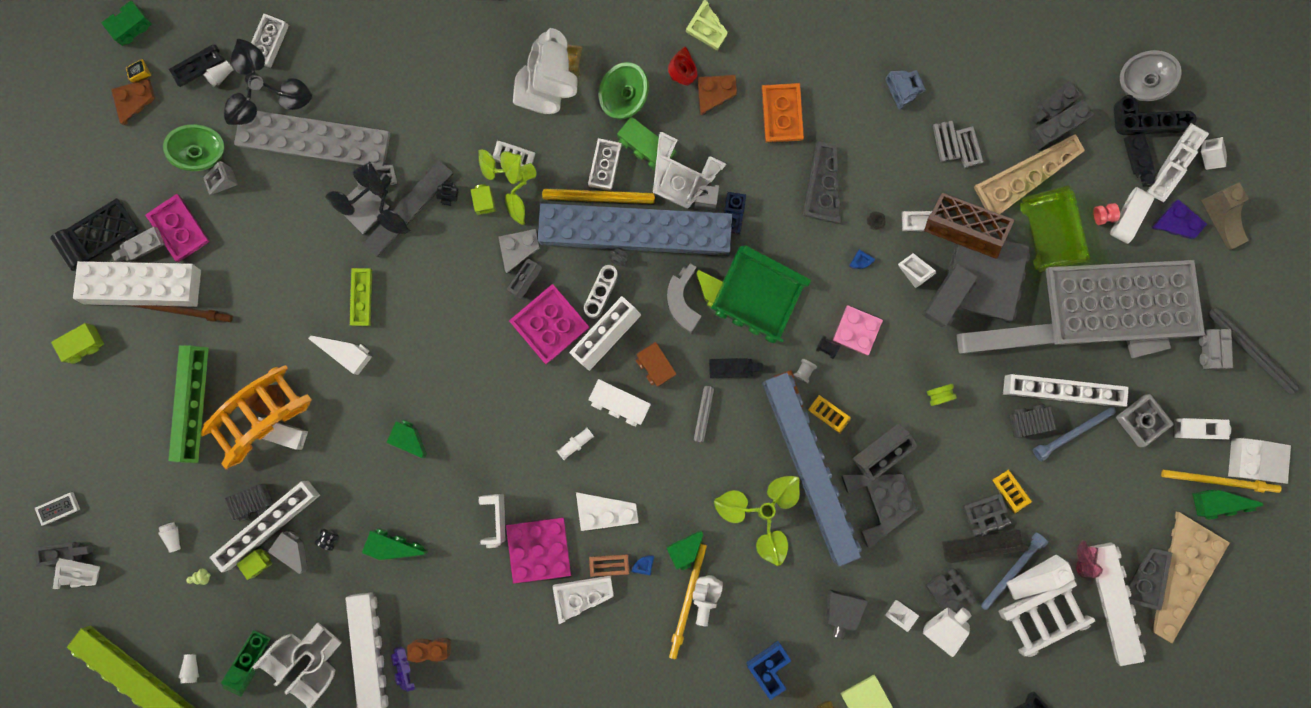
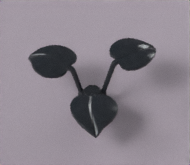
[224,39,312,125]
[325,162,411,234]

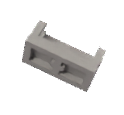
[694,185,719,212]

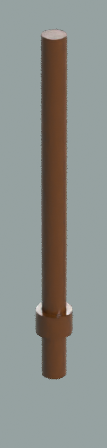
[126,305,233,323]

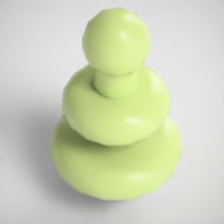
[186,568,211,585]

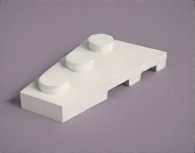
[576,492,639,531]
[553,576,614,624]

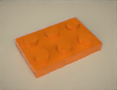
[762,83,804,143]

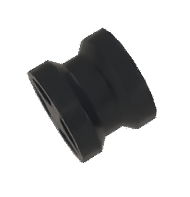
[315,528,339,551]

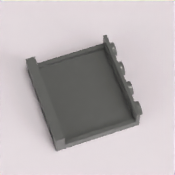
[948,239,1030,323]

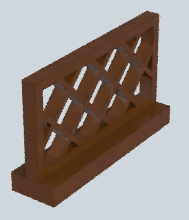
[924,193,1015,259]

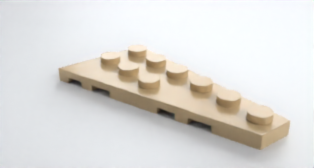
[1152,512,1230,643]

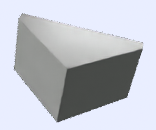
[203,161,238,195]

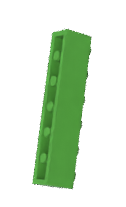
[168,345,209,463]

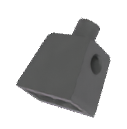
[826,590,868,639]

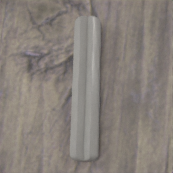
[694,386,714,442]

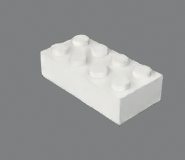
[251,14,289,68]
[588,138,622,191]

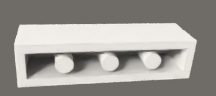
[569,296,641,371]

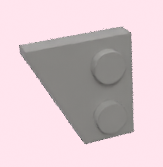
[498,229,540,273]

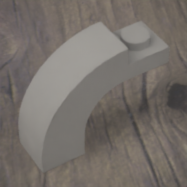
[667,263,702,334]

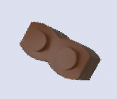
[407,638,451,662]

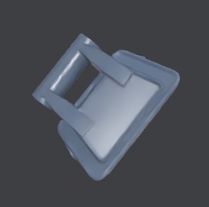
[885,70,926,109]

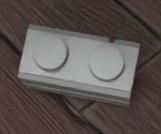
[1199,329,1233,369]

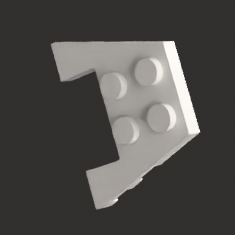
[653,132,726,209]

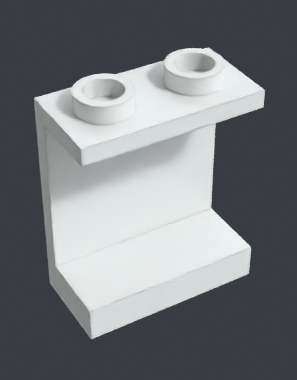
[479,494,506,548]

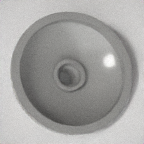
[1120,50,1182,101]

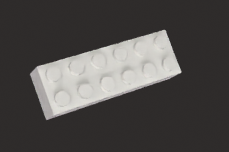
[73,261,201,307]

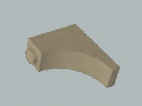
[1201,182,1249,250]

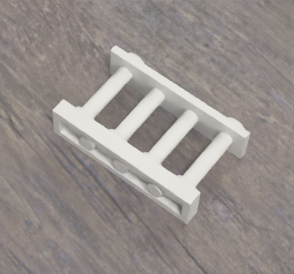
[998,580,1095,657]

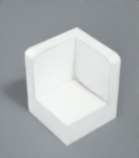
[1201,137,1227,170]
[885,600,919,632]

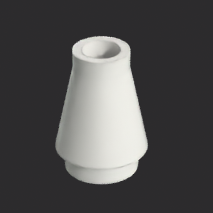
[203,61,234,87]
[158,522,181,553]
[179,654,199,683]

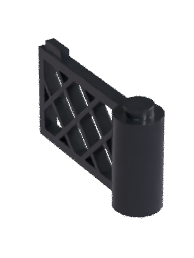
[50,198,139,271]

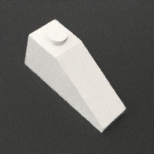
[308,336,372,375]
[1006,555,1075,600]

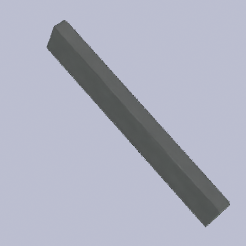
[363,161,454,257]

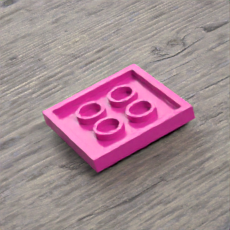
[509,284,590,365]
[506,517,571,584]

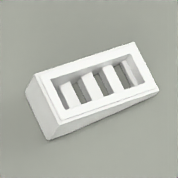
[493,141,535,166]

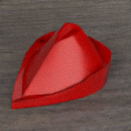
[668,46,698,86]

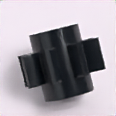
[437,181,459,206]

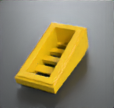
[808,395,851,434]
[992,469,1032,514]

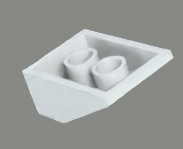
[1228,438,1291,484]

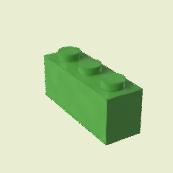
[617,116,676,171]

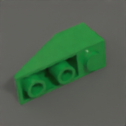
[1192,489,1263,520]
[362,528,428,560]
[221,630,271,697]

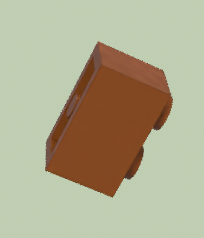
[635,342,677,387]

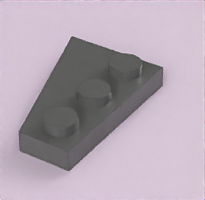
[1128,548,1172,610]

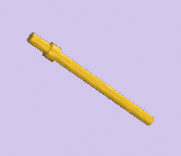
[1161,470,1281,493]
[669,543,707,659]

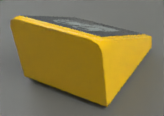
[126,59,152,83]

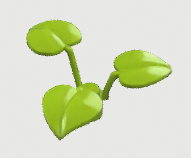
[478,149,536,225]
[714,476,800,566]

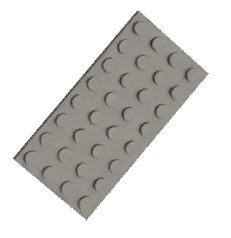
[1046,260,1205,345]

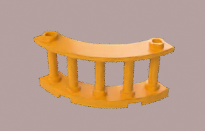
[201,365,312,470]

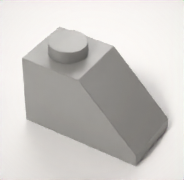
[268,531,307,574]

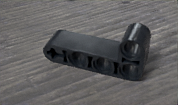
[1114,95,1197,135]

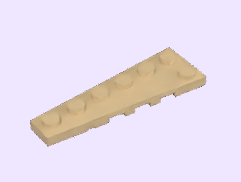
[974,134,1085,214]

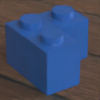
[746,641,791,700]

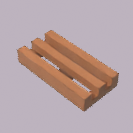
[589,554,629,577]

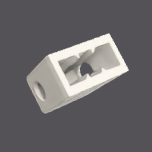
[923,608,971,657]

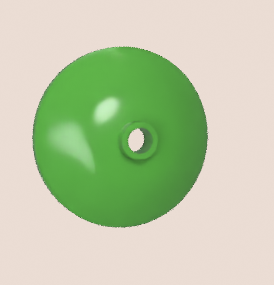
[599,62,649,119]
[163,124,224,171]

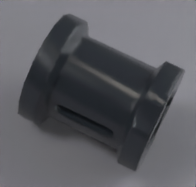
[816,336,841,359]

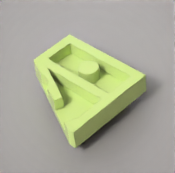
[686,0,728,51]

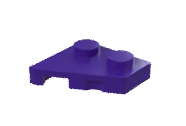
[1151,199,1207,239]
[391,647,415,692]

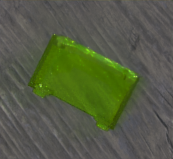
[1020,185,1091,273]

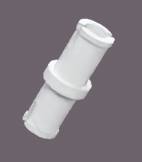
[556,427,594,460]

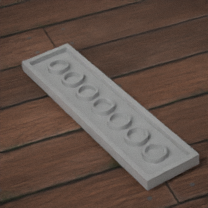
[234,111,390,167]

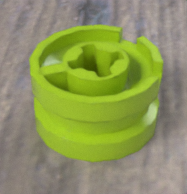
[926,383,957,406]

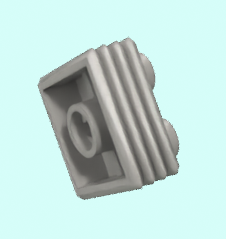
[1116,394,1174,447]

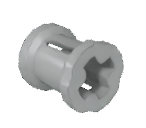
[793,359,817,384]

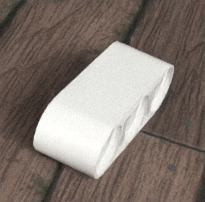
[1110,187,1154,244]
[584,265,618,319]

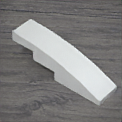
[1147,123,1209,203]

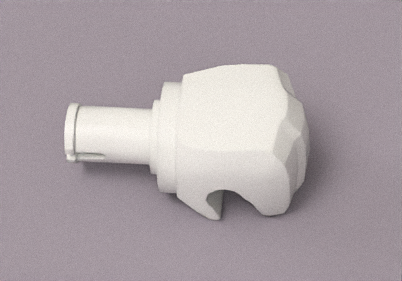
[693,575,723,626]

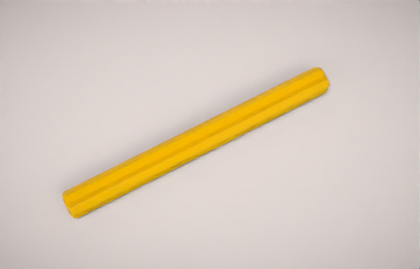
[542,189,655,204]

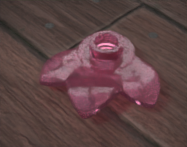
[1076,541,1103,578]

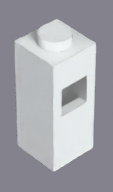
[258,417,308,450]
[1174,418,1231,439]

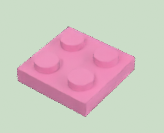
[832,305,883,356]

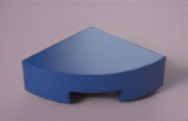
[849,250,875,269]
[631,555,654,575]

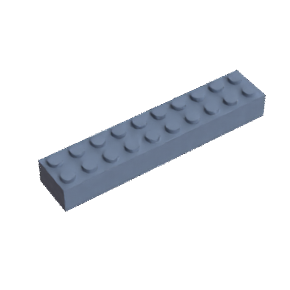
[538,203,732,256]
[762,373,862,566]

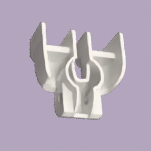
[513,28,578,114]
[252,623,342,708]

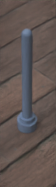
[1033,407,1116,462]
[981,532,1049,610]

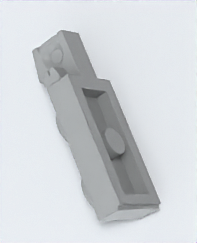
[111,227,165,261]

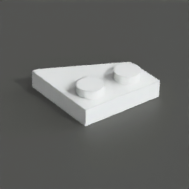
[53,558,100,589]

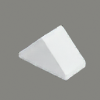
[898,253,936,288]

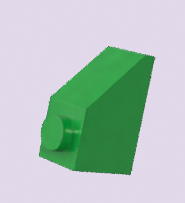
[386,420,427,458]
[666,530,703,571]

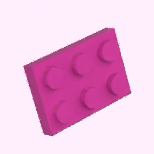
[145,194,210,263]

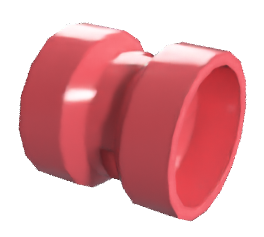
[1093,203,1120,225]

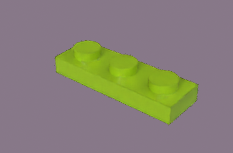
[350,268,372,326]

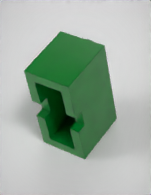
[101,0,152,46]

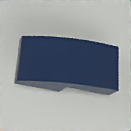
[724,192,746,234]

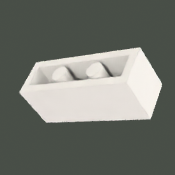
[589,379,651,427]

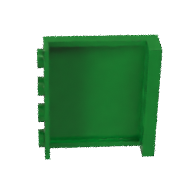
[711,246,811,344]

